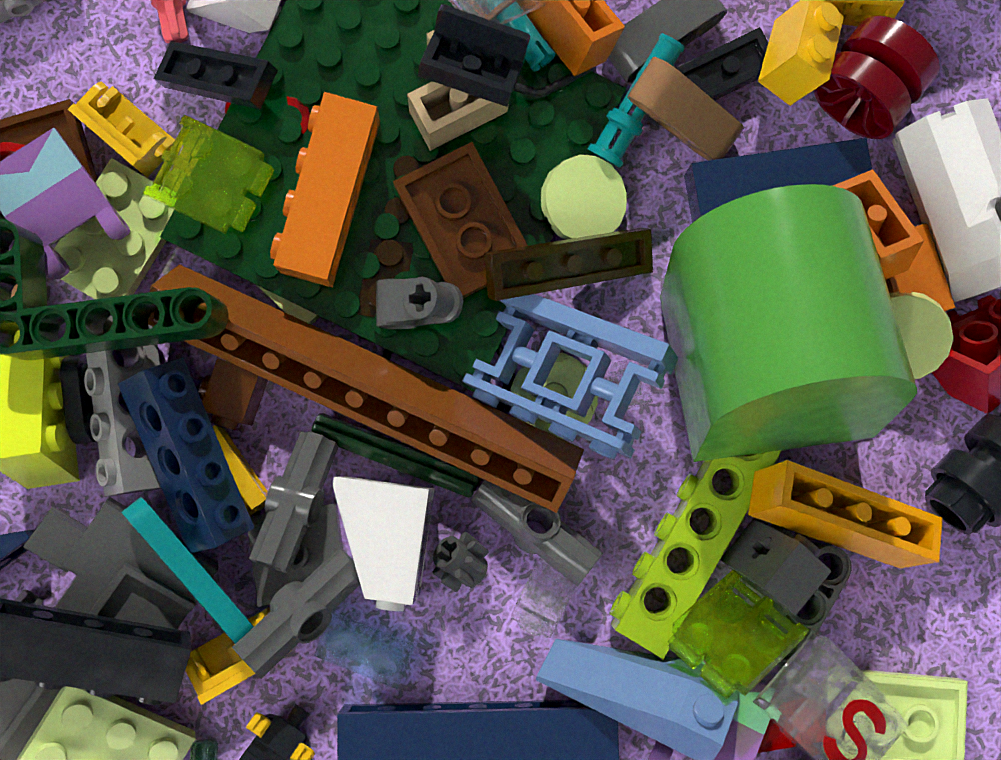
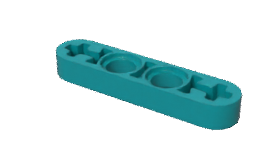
[121,497,254,644]

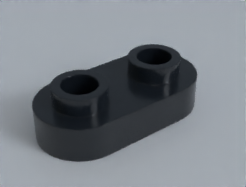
[60,354,97,445]

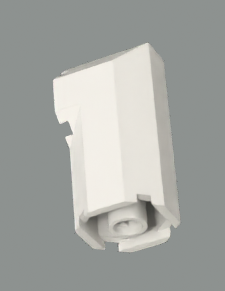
[892,98,1001,303]

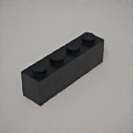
[0,598,191,705]

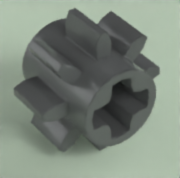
[432,532,489,592]

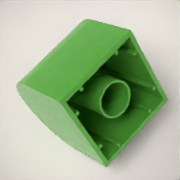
[660,184,917,462]

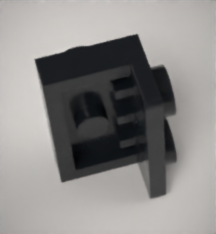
[418,4,530,107]

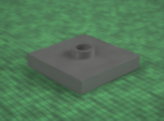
[248,503,344,607]

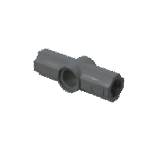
[249,431,338,574]
[471,480,603,587]
[232,549,360,679]

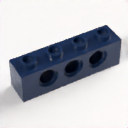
[118,357,254,553]

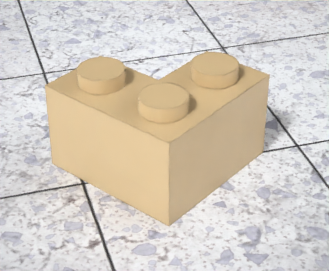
[407,30,509,151]

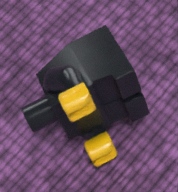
[239,704,315,760]

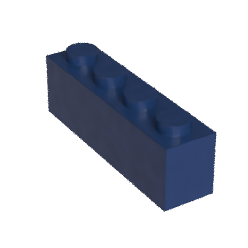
[684,138,872,223]

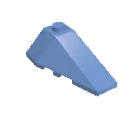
[536,639,741,760]

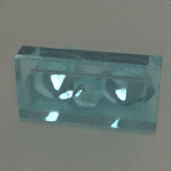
[314,611,415,690]

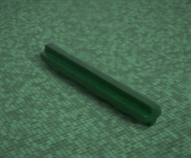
[311,413,480,498]

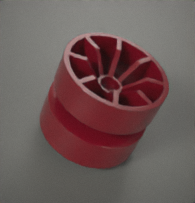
[813,16,940,139]

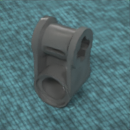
[376,277,463,329]

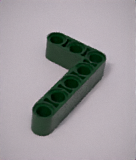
[0,219,229,361]

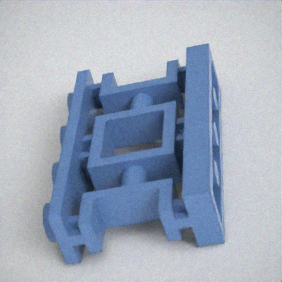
[462,294,679,460]

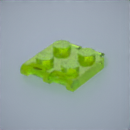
[142,115,274,234]
[668,570,809,699]

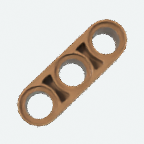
[627,57,745,161]

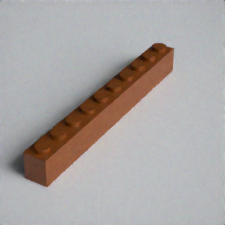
[148,264,584,513]

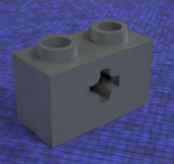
[720,519,831,616]

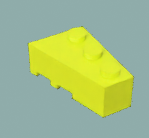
[0,330,80,489]

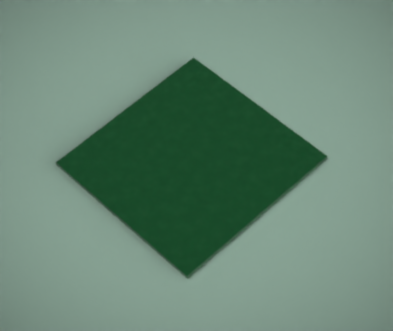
[160,0,626,393]

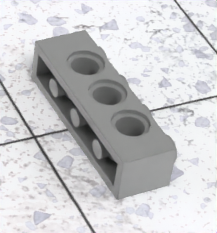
[84,316,162,497]

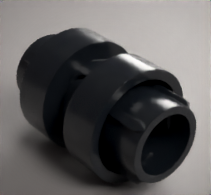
[925,414,1001,535]

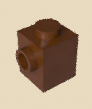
[199,358,268,430]

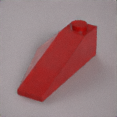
[932,295,1001,414]

